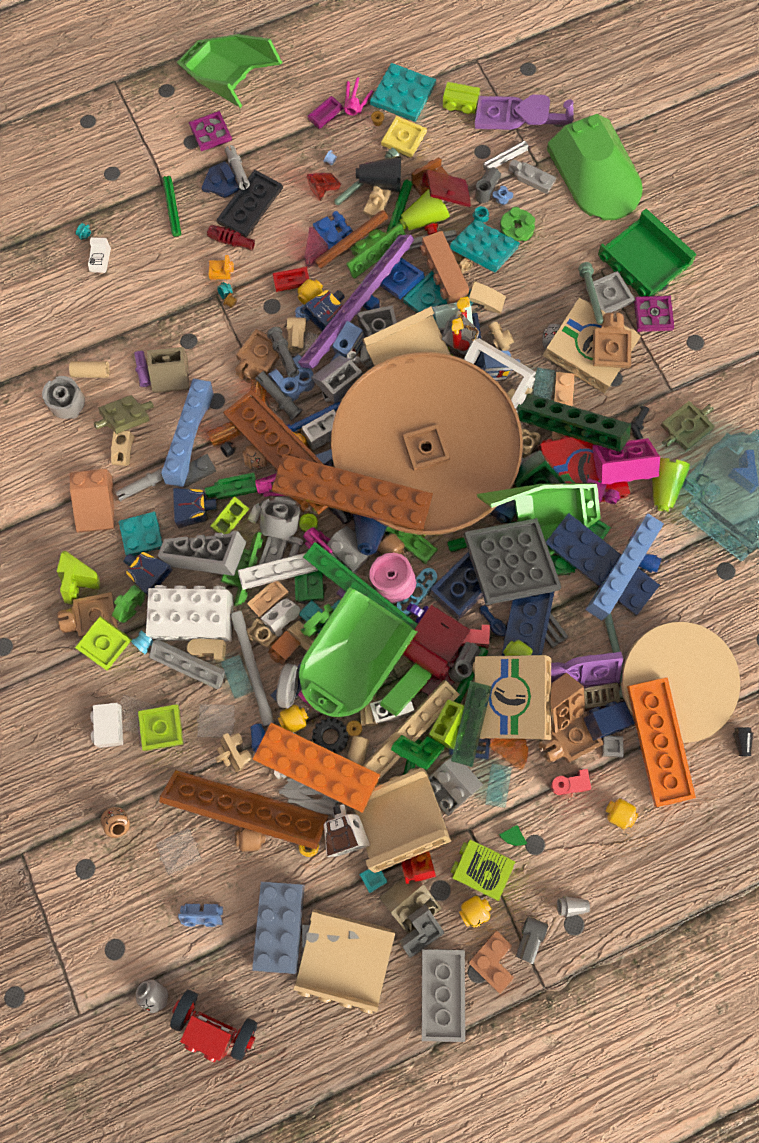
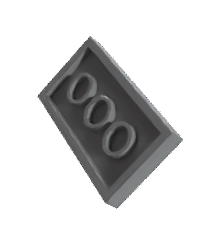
[422,949,465,1042]

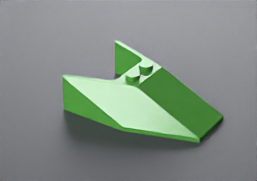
[177,34,282,108]
[477,483,601,555]

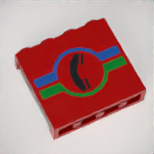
[538,436,630,503]

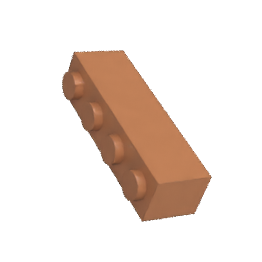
[420,231,469,304]

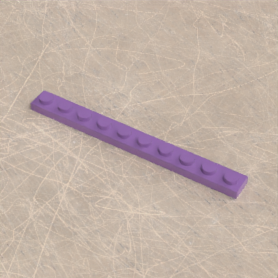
[298,235,414,369]

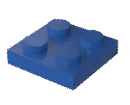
[380,258,425,299]

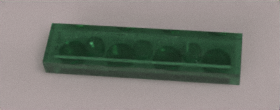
[451,681,492,767]

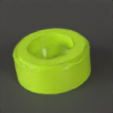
[299,513,318,532]

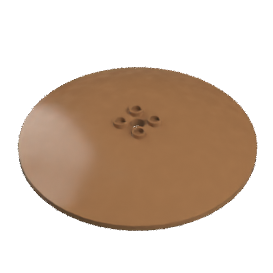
[331,352,523,535]

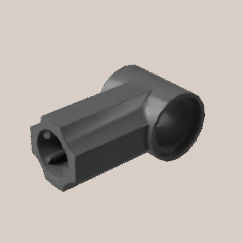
[475,167,501,203]
[449,642,481,682]
[516,916,548,964]

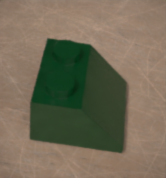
[514,450,565,487]

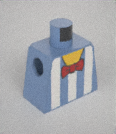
[331,321,365,361]
[476,351,520,381]

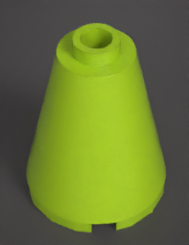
[400,189,450,231]
[652,458,690,512]

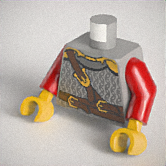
[442,297,479,354]

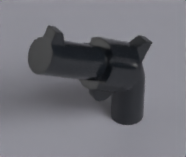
[630,405,649,440]

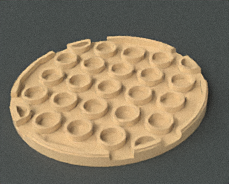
[621,622,740,743]

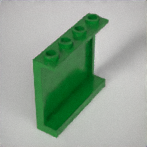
[598,208,697,297]

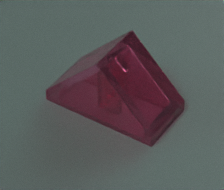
[304,227,328,267]

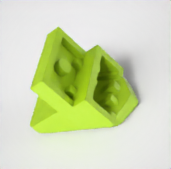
[57,551,100,605]

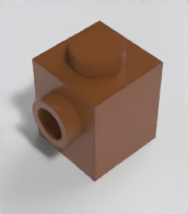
[268,631,301,665]

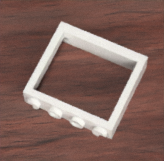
[464,338,536,412]

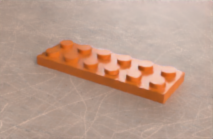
[627,677,696,807]
[253,723,381,813]

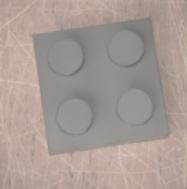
[585,271,635,313]

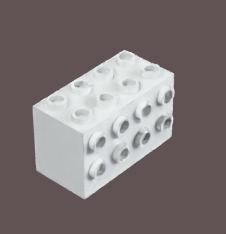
[146,585,234,642]

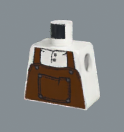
[324,805,370,857]

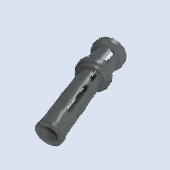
[267,327,299,378]
[255,371,303,421]

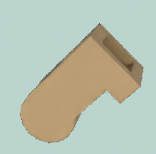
[111,431,135,466]
[187,639,226,663]

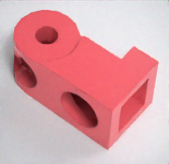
[461,625,490,648]
[551,769,591,795]

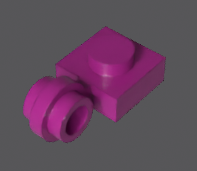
[586,478,620,504]

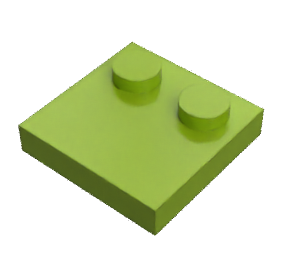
[75,616,132,671]
[138,704,183,751]

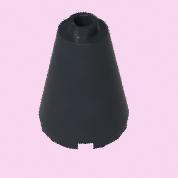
[356,156,401,193]

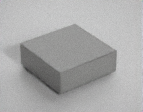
[602,736,623,757]

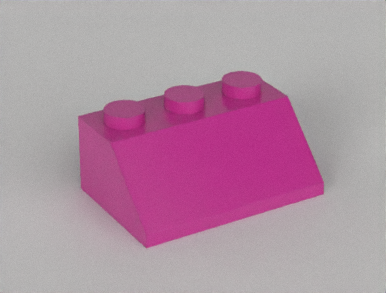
[592,438,660,484]

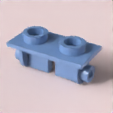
[178,904,223,927]

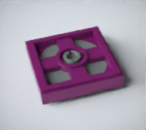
[188,111,232,152]
[634,296,674,332]

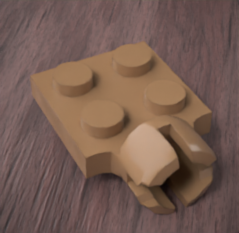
[593,312,631,368]
[235,329,280,383]
[57,592,118,638]
[539,712,604,763]

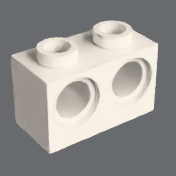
[302,409,336,450]

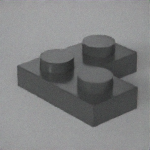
[166,454,216,488]
[399,904,444,958]

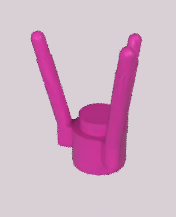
[343,77,373,116]
[255,473,285,497]
[303,527,333,575]

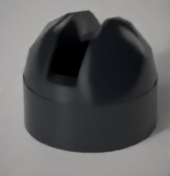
[220,441,236,458]

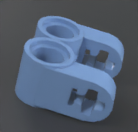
[268,354,315,401]

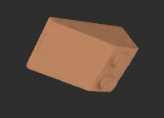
[70,469,115,533]

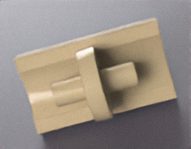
[364,186,391,218]
[215,733,252,772]

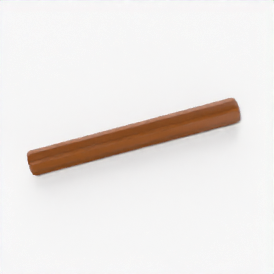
[315,210,388,269]

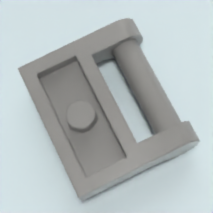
[259,536,303,565]

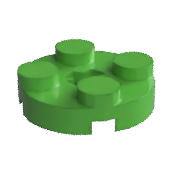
[500,207,535,242]
[112,585,146,623]
[300,604,334,637]

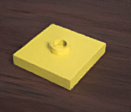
[381,116,427,158]

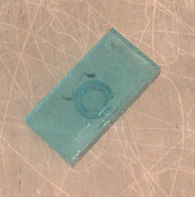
[221,655,254,699]

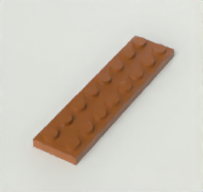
[223,390,328,515]
[272,454,433,532]
[159,770,328,850]

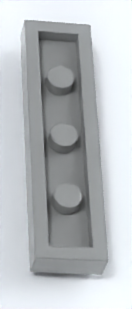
[149,639,225,689]

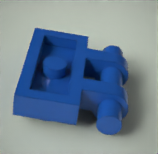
[313,211,353,250]

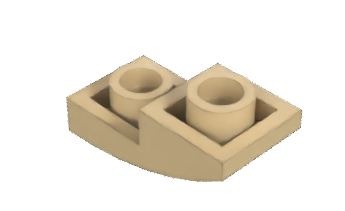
[469,282,506,314]

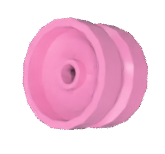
[370,553,417,603]

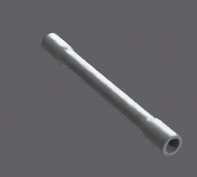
[230,611,275,727]

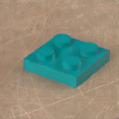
[119,512,163,556]

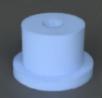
[323,150,337,166]

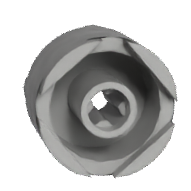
[42,376,85,419]
[260,497,300,540]

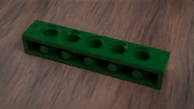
[517,393,631,452]

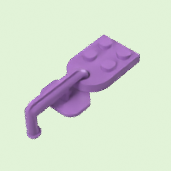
[475,95,574,130]
[551,652,623,687]

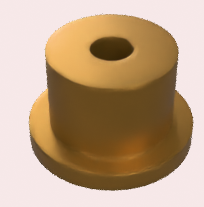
[371,111,384,126]
[223,293,237,308]
[346,720,362,736]

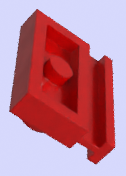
[401,851,436,884]

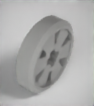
[276,663,299,709]

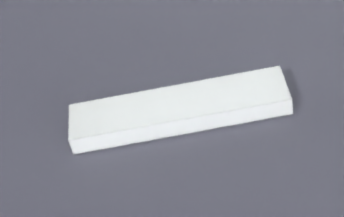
[238,553,318,590]

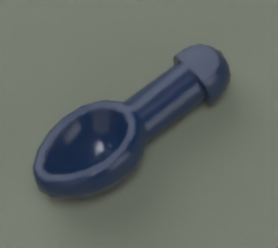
[479,605,506,637]

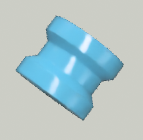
[131,630,154,654]

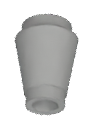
[557,896,590,918]

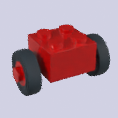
[170,990,258,1062]

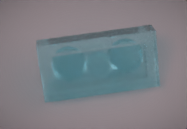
[533,368,555,400]
[485,764,512,808]

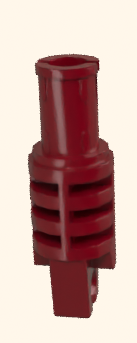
[207,225,255,251]

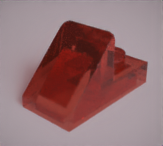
[306,173,341,201]

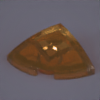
[489,738,528,772]

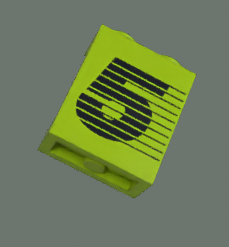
[450,840,515,901]

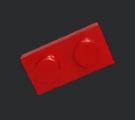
[272,267,309,292]

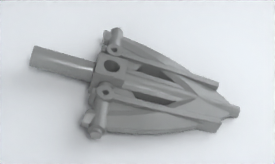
[279,778,339,818]

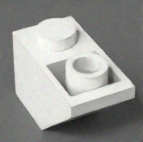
[370,700,414,723]

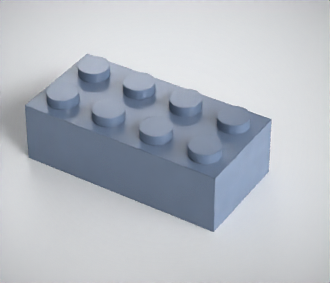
[252,882,305,974]

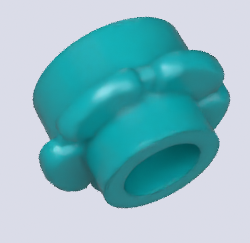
[472,206,490,223]
[76,223,91,240]
[217,282,233,299]

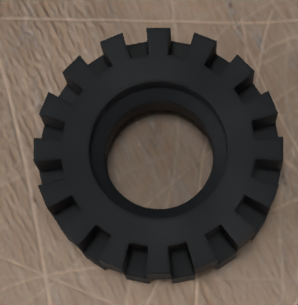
[312,717,349,754]

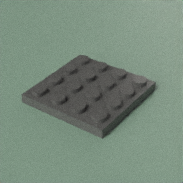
[463,518,561,605]

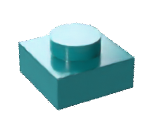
[359,869,387,893]

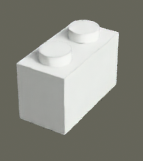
[90,703,123,748]

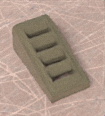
[584,682,621,708]

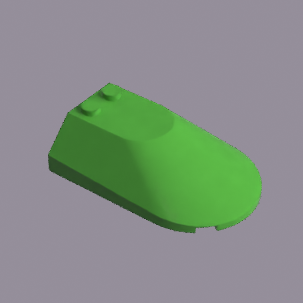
[547,114,642,220]
[299,587,418,717]

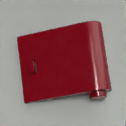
[421,169,471,207]
[402,605,471,678]

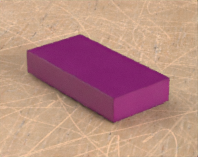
[307,96,343,129]

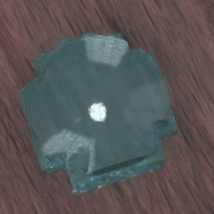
[682,429,759,562]

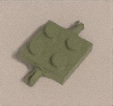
[94,395,154,434]
[661,401,715,451]

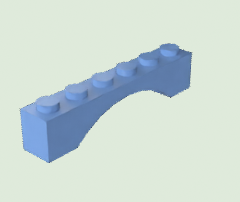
[161,378,214,487]
[585,513,664,621]

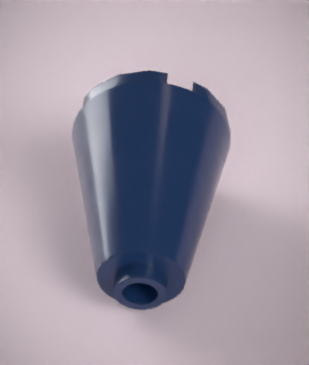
[353,514,387,555]

